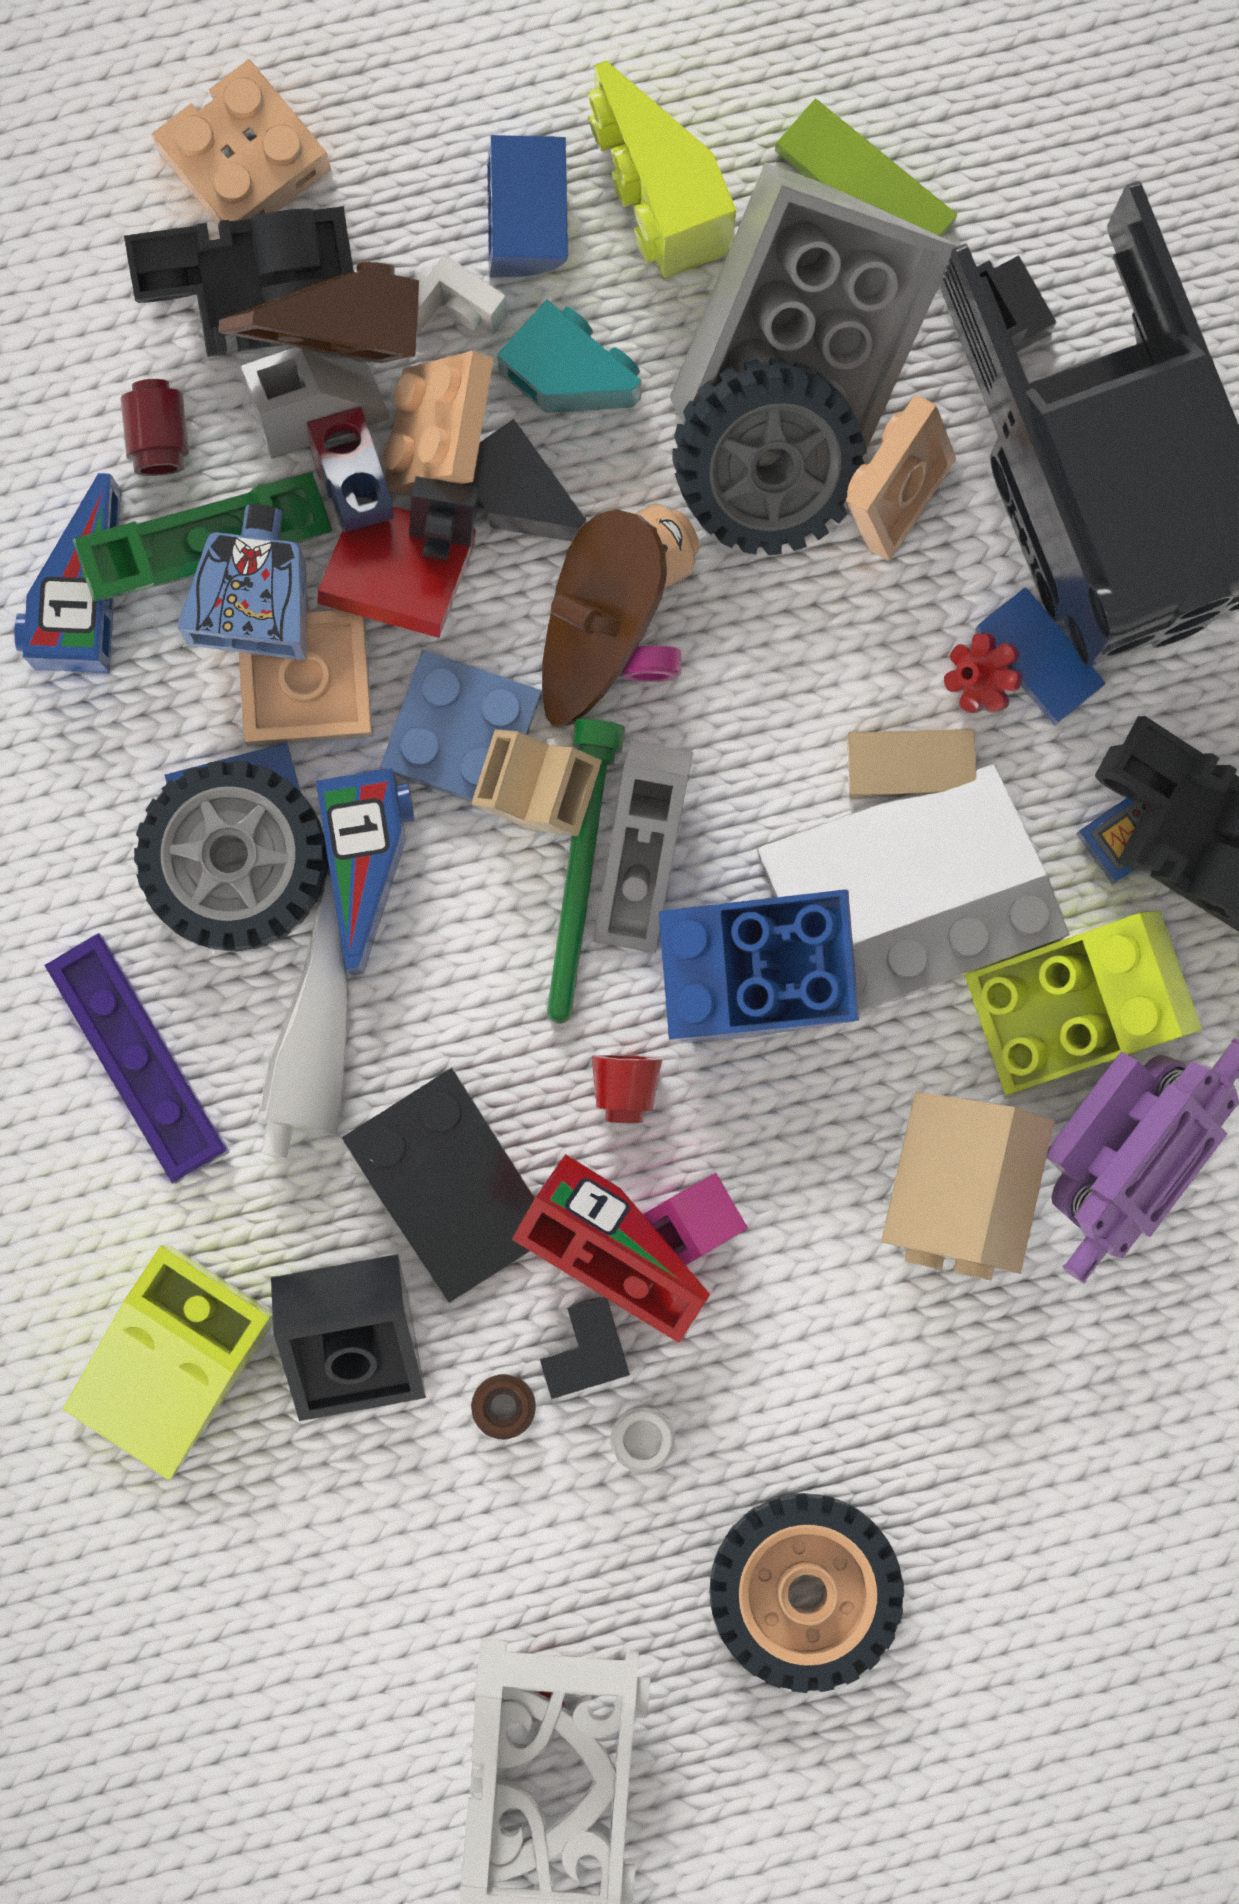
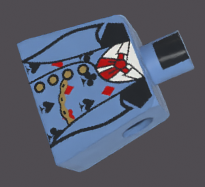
[178,504,308,661]

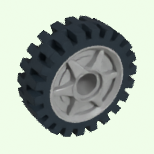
[134,760,327,951]

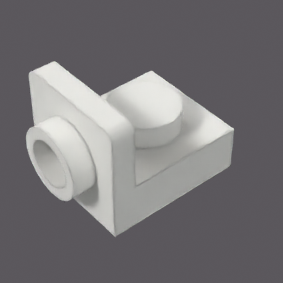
[414,253,508,335]

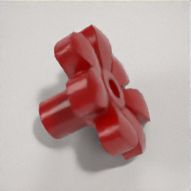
[944,633,1022,713]

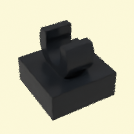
[409,476,479,561]

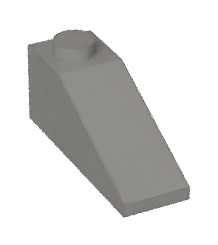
[593,740,693,953]

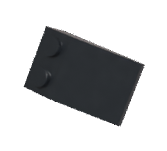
[341,1068,535,1303]

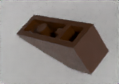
[219,262,419,363]

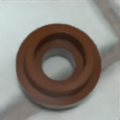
[471,1374,536,1440]

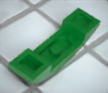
[72,472,332,602]

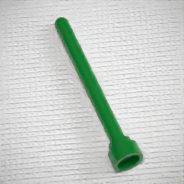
[547,719,625,1024]

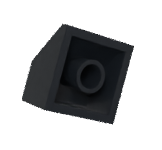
[270,1254,426,1421]

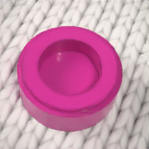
[619,646,682,682]

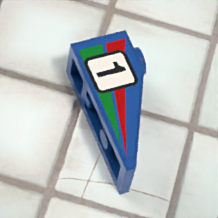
[14,473,121,673]
[316,768,415,976]

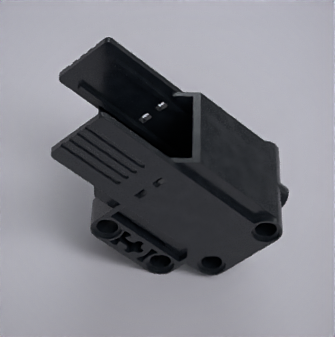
[941,181,1239,667]

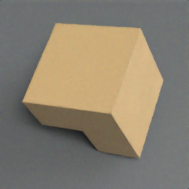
[471,729,602,836]

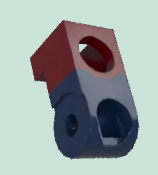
[306,407,394,533]

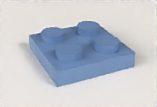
[380,649,542,802]

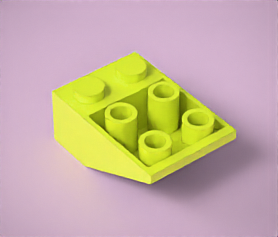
[587,60,737,280]
[964,910,1202,1096]
[62,1245,273,1480]

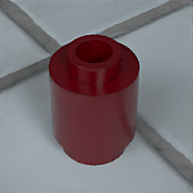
[120,379,189,476]

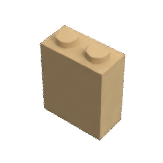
[881,1091,1055,1281]

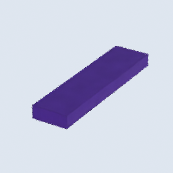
[44,933,230,1184]

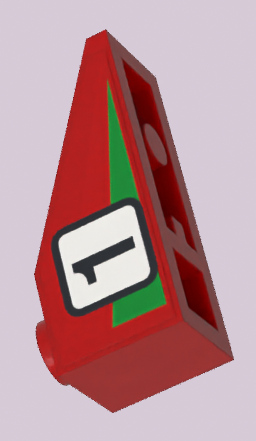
[512,1154,710,1343]

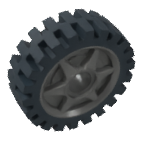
[672,358,867,555]

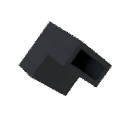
[977,255,1057,352]
[540,1296,630,1399]

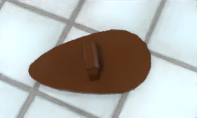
[542,509,667,727]

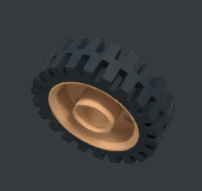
[709,1493,904,1693]

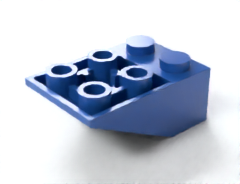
[659,889,860,1043]

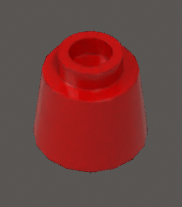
[591,1055,662,1123]

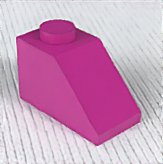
[643,1172,748,1265]

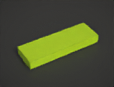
[774,98,958,237]

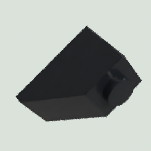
[463,419,587,542]

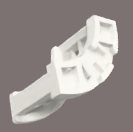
[459,1638,650,1904]

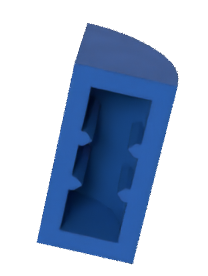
[487,135,568,278]

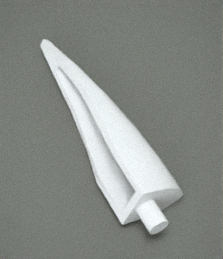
[256,875,347,1159]

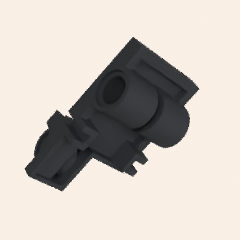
[124,206,354,357]
[1095,716,1239,932]

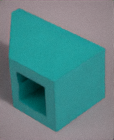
[497,299,642,413]

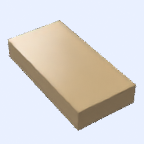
[847,729,977,798]

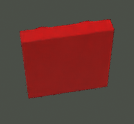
[317,506,476,638]

